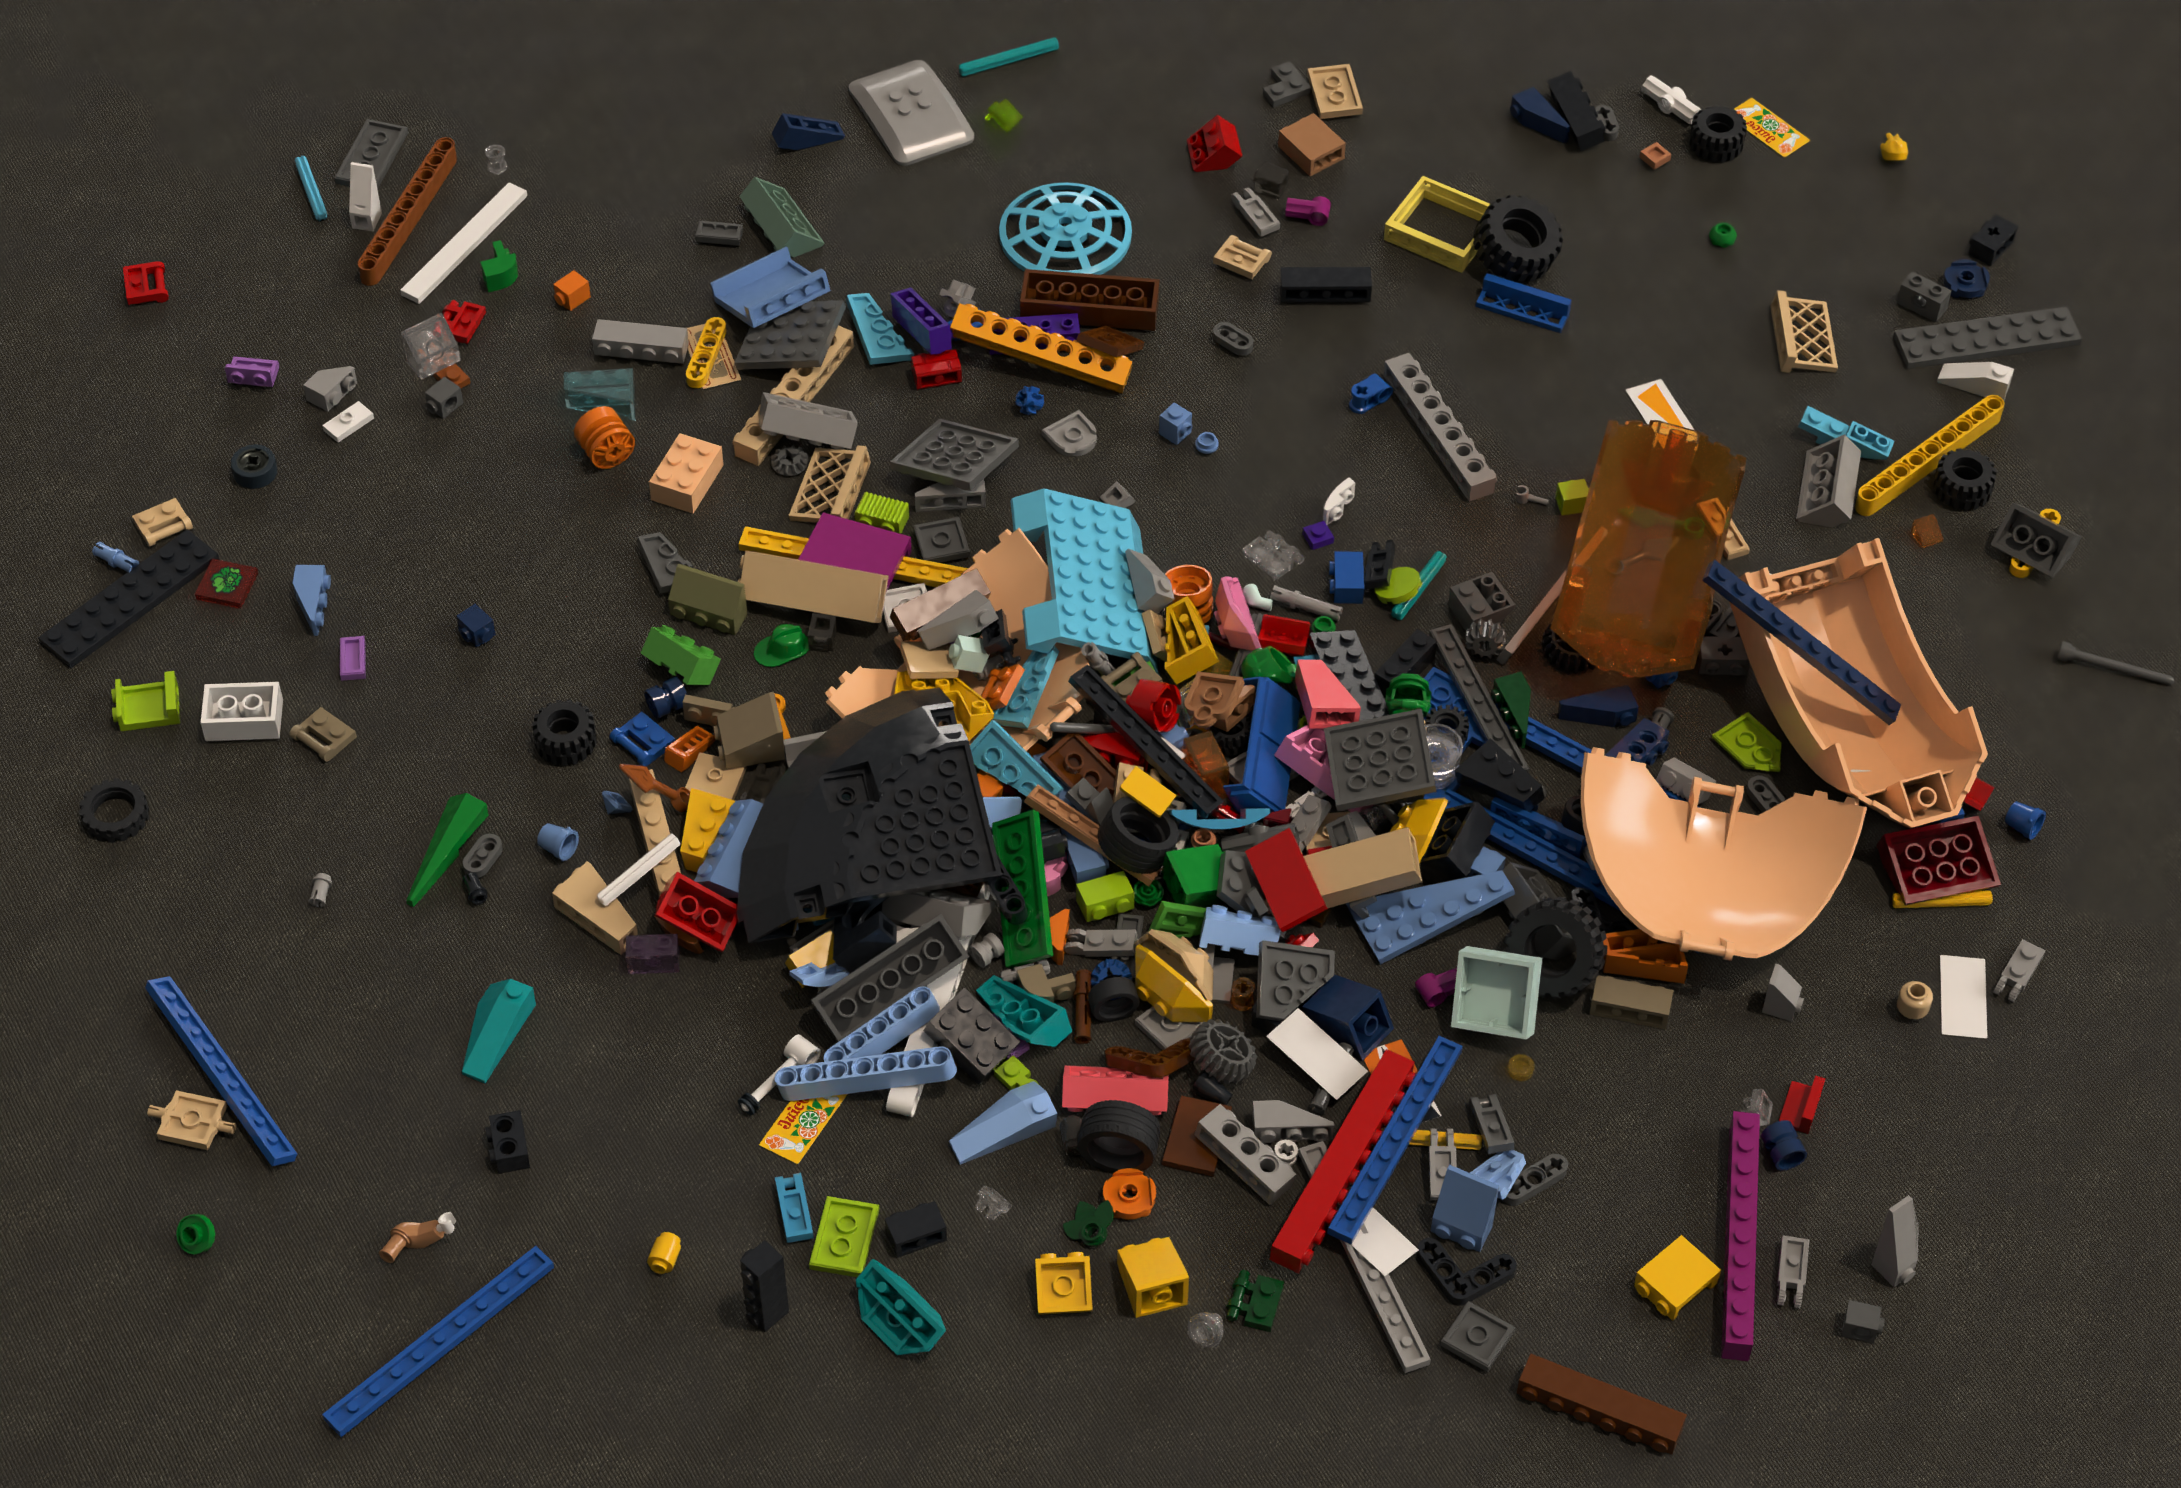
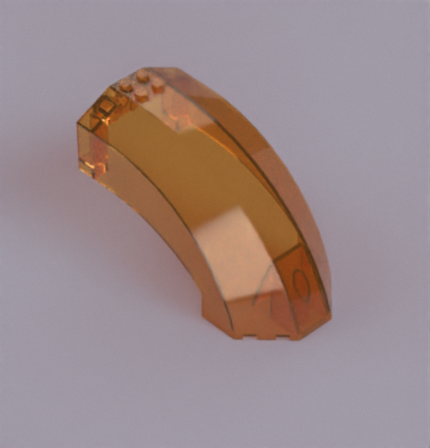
[1550,420,1747,678]

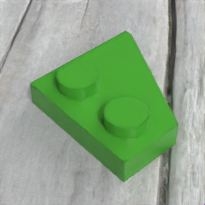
[1149,901,1206,938]

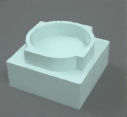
[1451,946,1542,1039]

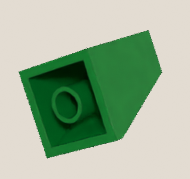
[1161,844,1225,908]

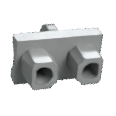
[939,279,976,318]

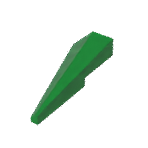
[406,793,489,907]

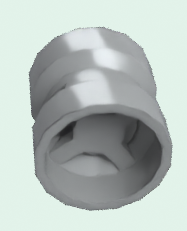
[969,933,1005,968]

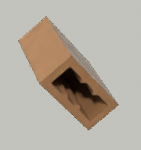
[1278,113,1346,176]

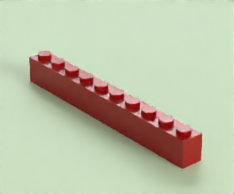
[1269,1049,1416,1274]

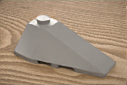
[1871,1195,1919,1287]

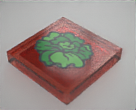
[195,559,258,609]

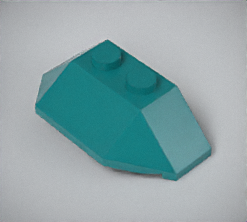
[856,1259,946,1355]

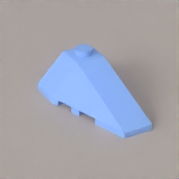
[949,1081,1058,1165]

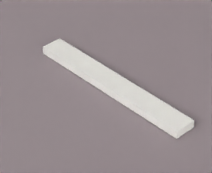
[400,182,527,304]

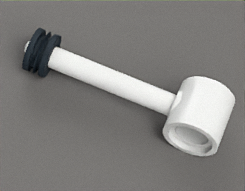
[738,1034,821,1115]

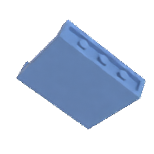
[710,247,831,328]

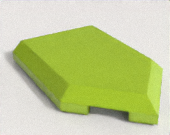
[1712,712,1781,772]

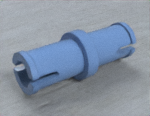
[92,542,140,572]

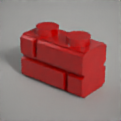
[911,349,962,389]

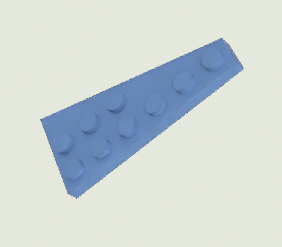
[1346,870,1515,965]

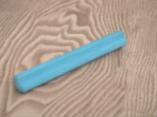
[295,156,327,221]

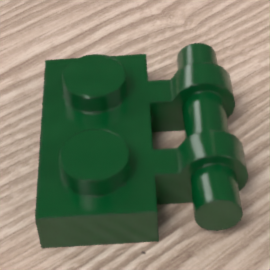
[1226,1270,1284,1332]

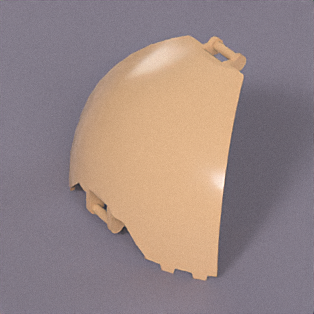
[825,528,1090,751]
[1581,747,1867,961]

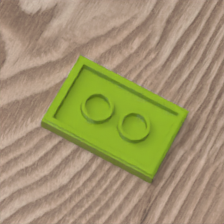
[809,1196,880,1277]

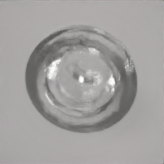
[1187,1312,1224,1349]

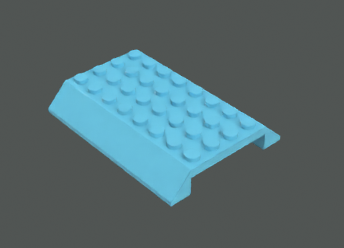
[1010,489,1159,675]

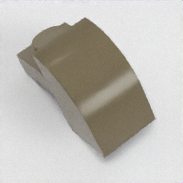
[1017,964,1075,1003]

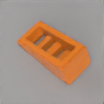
[664,726,715,772]

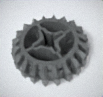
[1188,1019,1258,1084]

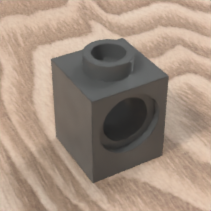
[425,377,463,419]
[1841,1300,1885,1344]

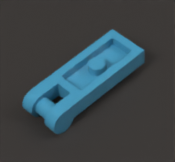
[775,1173,814,1243]

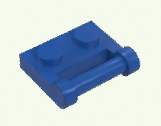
[609,711,675,766]

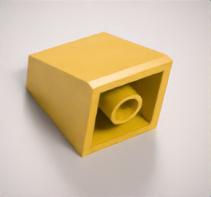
[1117,1237,1189,1318]

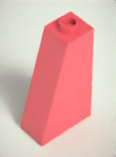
[1295,660,1361,729]

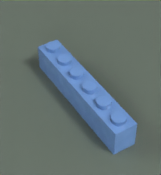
[1033,752,1109,884]

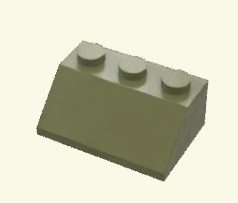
[668,564,747,635]

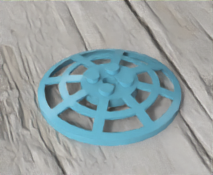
[999,182,1132,275]

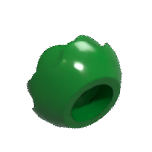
[1709,222,1737,248]
[1133,880,1164,907]

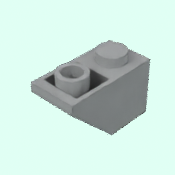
[303,366,357,411]

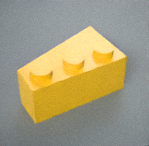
[1165,596,1219,685]
[680,788,735,872]

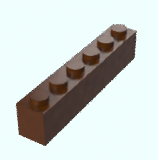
[1517,1354,1687,1455]

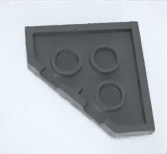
[1256,940,1335,1021]

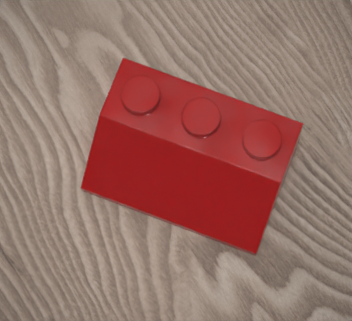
[655,872,738,952]

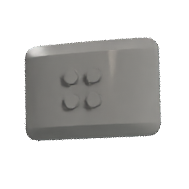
[849,60,974,166]

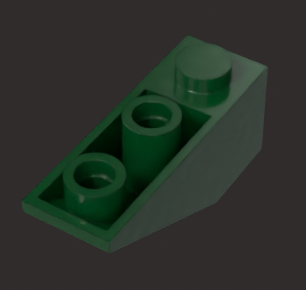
[1491,671,1531,749]

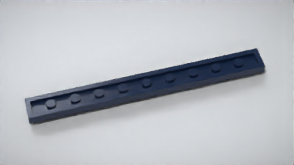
[1702,559,1901,725]

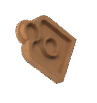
[1184,671,1245,728]

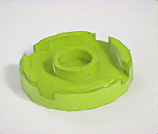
[1374,567,1422,604]

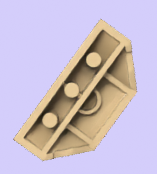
[1134,929,1213,1001]

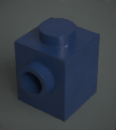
[456,604,496,648]

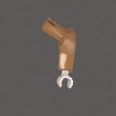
[379,1212,456,1263]

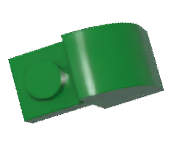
[480,240,518,293]

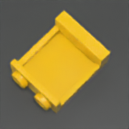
[1634,1235,1721,1320]

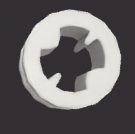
[1274,1139,1298,1166]

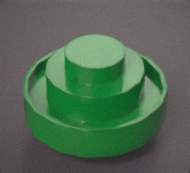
[176,1214,215,1254]

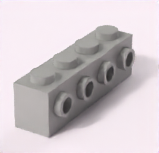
[592,319,689,364]

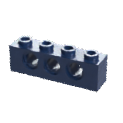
[1604,718,1670,767]

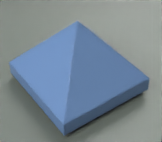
[602,791,633,814]

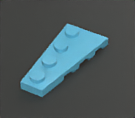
[846,293,914,365]
[991,645,1059,729]
[970,720,1064,797]

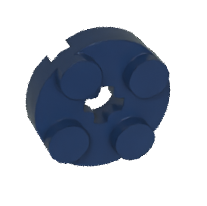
[1943,259,1990,298]

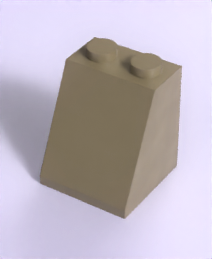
[713,692,785,769]

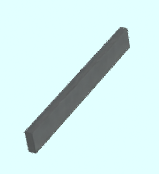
[1429,624,1530,773]

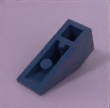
[1510,87,1570,143]
[772,113,845,150]
[1557,685,1639,727]

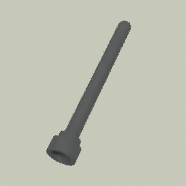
[2057,641,2174,685]
[1050,722,1118,734]

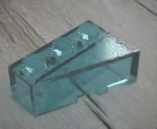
[564,368,636,421]

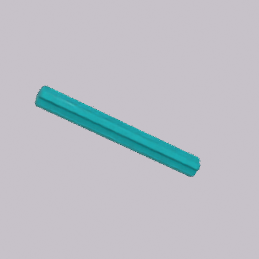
[959,37,1059,76]

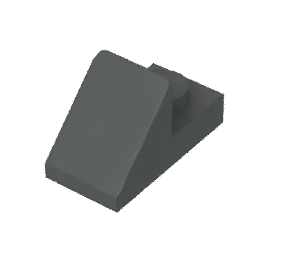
[1065,777,1114,826]

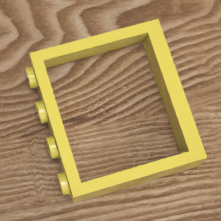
[1384,176,1490,273]

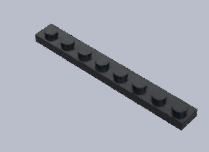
[1068,664,1224,819]

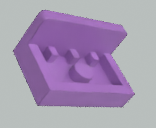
[225,356,279,387]

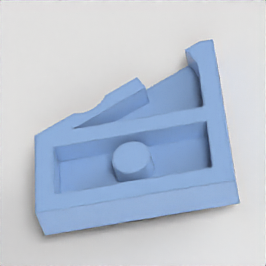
[1470,1150,1526,1200]

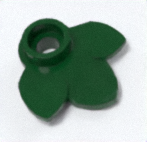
[1063,1200,1114,1247]

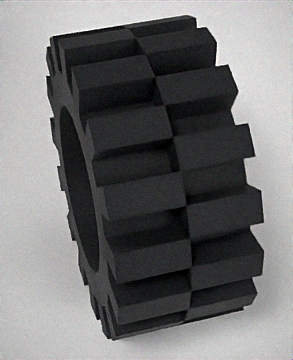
[1425,705,1469,752]
[1210,716,1252,756]

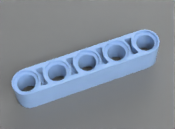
[824,986,940,1062]

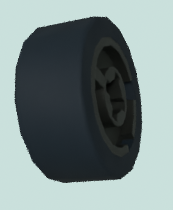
[231,444,277,489]

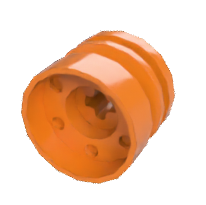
[574,406,635,469]
[1164,565,1214,624]

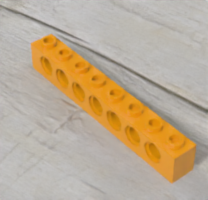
[950,303,1132,394]

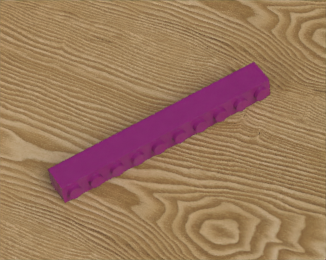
[1721,1111,1760,1361]

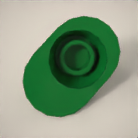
[754,624,810,667]

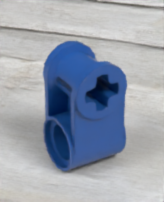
[1349,374,1393,414]

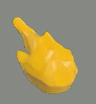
[1880,133,1909,160]

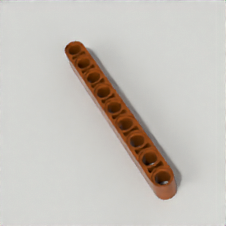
[358,137,457,286]

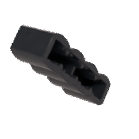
[1008,793,1068,862]

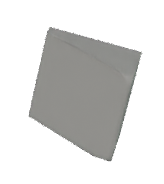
[1100,481,1136,508]

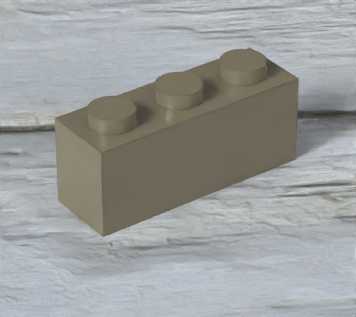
[1590,975,1674,1029]

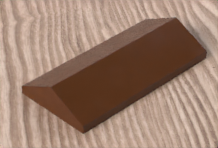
[1040,733,1117,800]

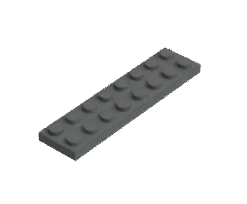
[1893,307,2082,369]

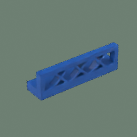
[1476,273,1571,333]
[1490,797,1587,859]

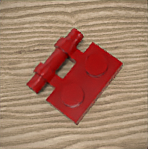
[432,300,486,344]

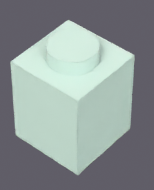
[949,635,990,673]

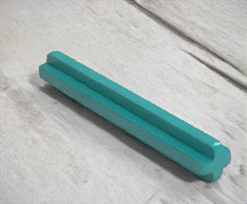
[1391,551,1447,620]

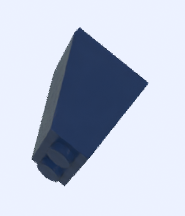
[1302,974,1394,1061]

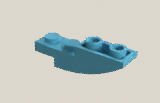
[1798,406,1895,460]

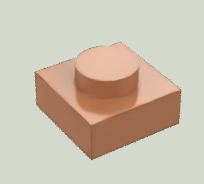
[1640,142,1671,170]

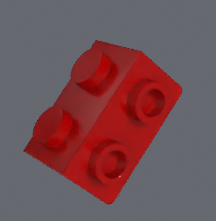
[1258,614,1310,656]

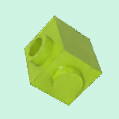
[1555,479,1593,515]

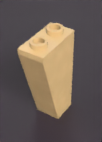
[552,861,638,955]

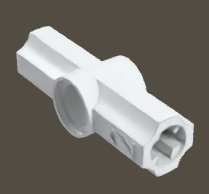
[1641,75,1701,125]

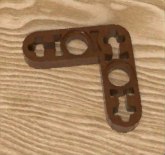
[1105,1038,1196,1078]

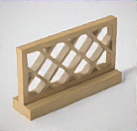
[1770,290,1838,373]
[789,445,871,523]

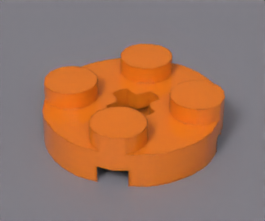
[1103,1168,1156,1219]

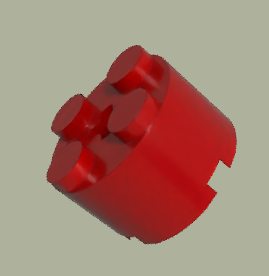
[1126,679,1181,732]

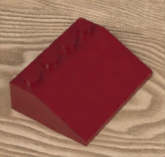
[1877,816,2001,905]

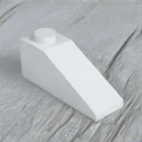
[1937,362,2014,400]

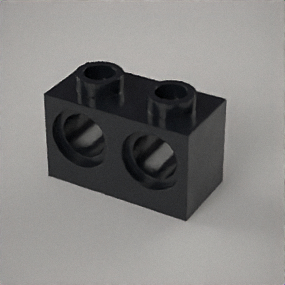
[485,1110,530,1174]

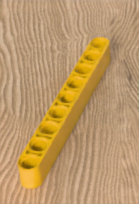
[1855,395,2005,516]

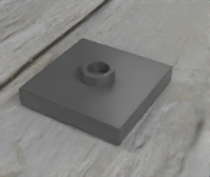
[913,517,970,563]
[1440,1301,1516,1372]

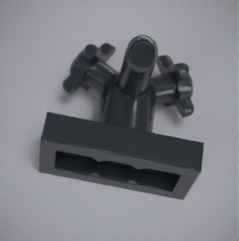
[982,609,1021,669]

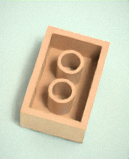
[649,433,724,514]

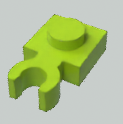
[994,1055,1039,1090]

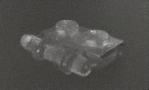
[1243,530,1305,580]

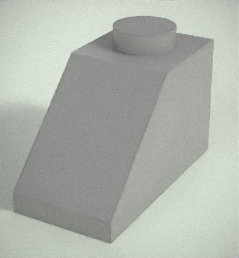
[1762,964,1804,1022]

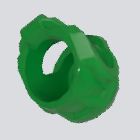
[1241,646,1297,684]
[1385,674,1431,718]

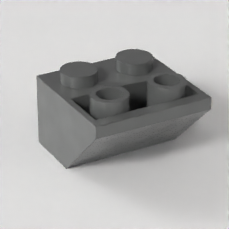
[1448,572,1515,631]

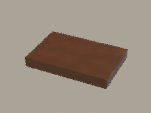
[1076,326,1145,357]
[1162,1095,1232,1177]

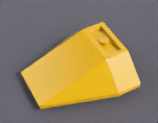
[894,670,994,741]

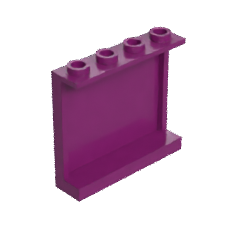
[798,513,912,592]

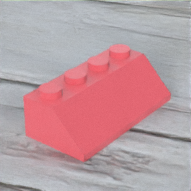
[1062,1065,1169,1115]

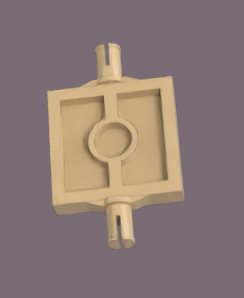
[147,1090,236,1150]

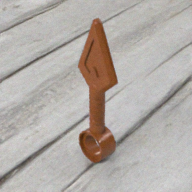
[619,764,690,812]

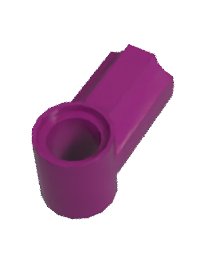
[1285,196,1331,226]
[1415,968,1457,1007]

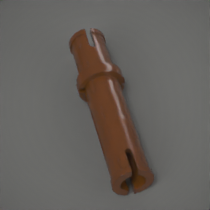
[1073,969,1092,1044]

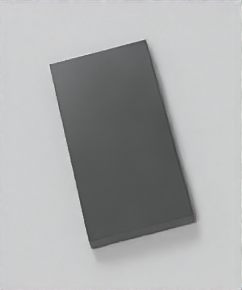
[334,119,409,190]

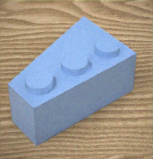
[1199,905,1281,956]

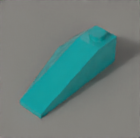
[976,975,1072,1047]
[462,979,536,1083]

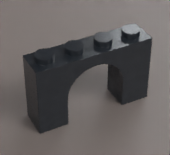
[833,896,897,973]

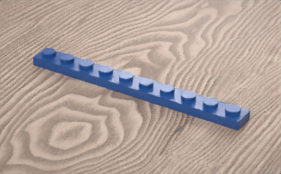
[145,976,297,1166]
[1327,1036,1463,1245]
[322,1246,554,1437]

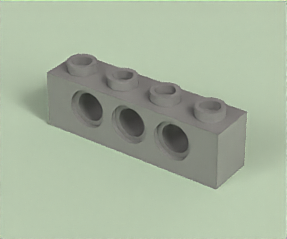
[1194,1104,1296,1205]

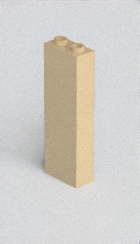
[738,551,889,623]
[1264,827,1422,918]

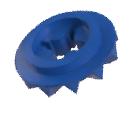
[1091,959,1132,1000]

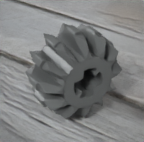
[1465,618,1506,659]

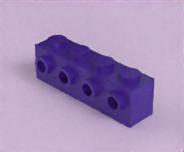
[890,287,953,355]
[989,313,1080,355]

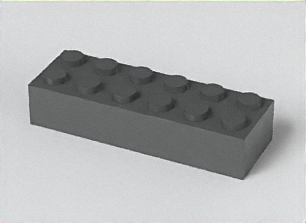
[810,914,969,1043]

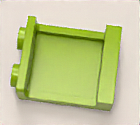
[111,671,180,731]

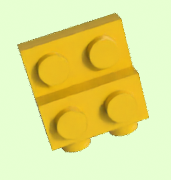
[1035,1252,1092,1314]

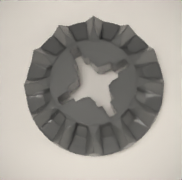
[771,444,808,476]

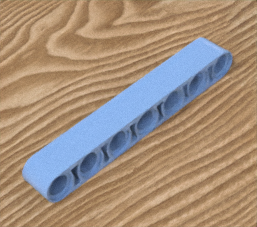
[775,1047,957,1101]

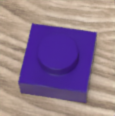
[1302,521,1334,550]

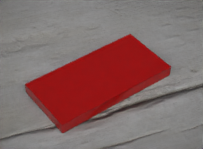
[1245,828,1328,932]

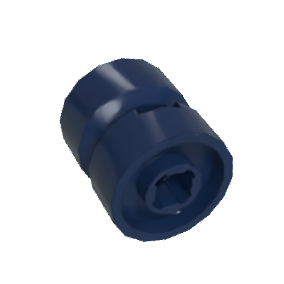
[644,677,687,719]
[1760,1120,1807,1170]

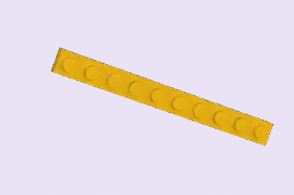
[738,527,968,587]

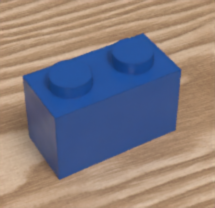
[1329,551,1364,604]

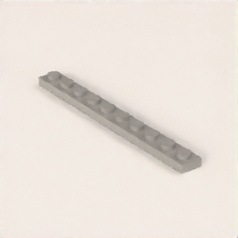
[1298,1141,1431,1373]

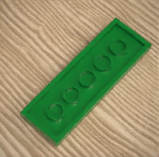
[992,810,1053,969]

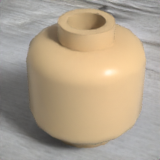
[1897,981,1933,1019]

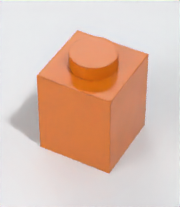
[553,270,591,311]

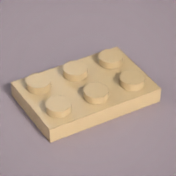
[1307,64,1363,119]

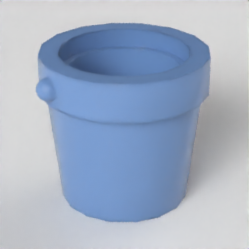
[537,824,579,861]

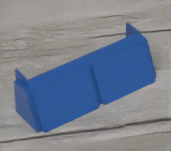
[1223,677,1301,815]

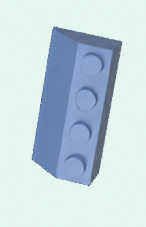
[694,799,763,899]

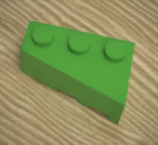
[641,625,721,685]

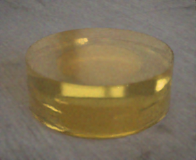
[1508,1054,1535,1081]

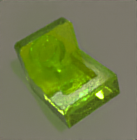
[985,98,1023,132]

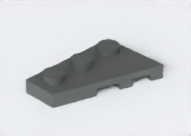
[637,532,693,593]

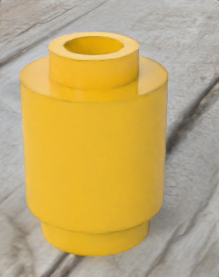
[647,1232,681,1274]

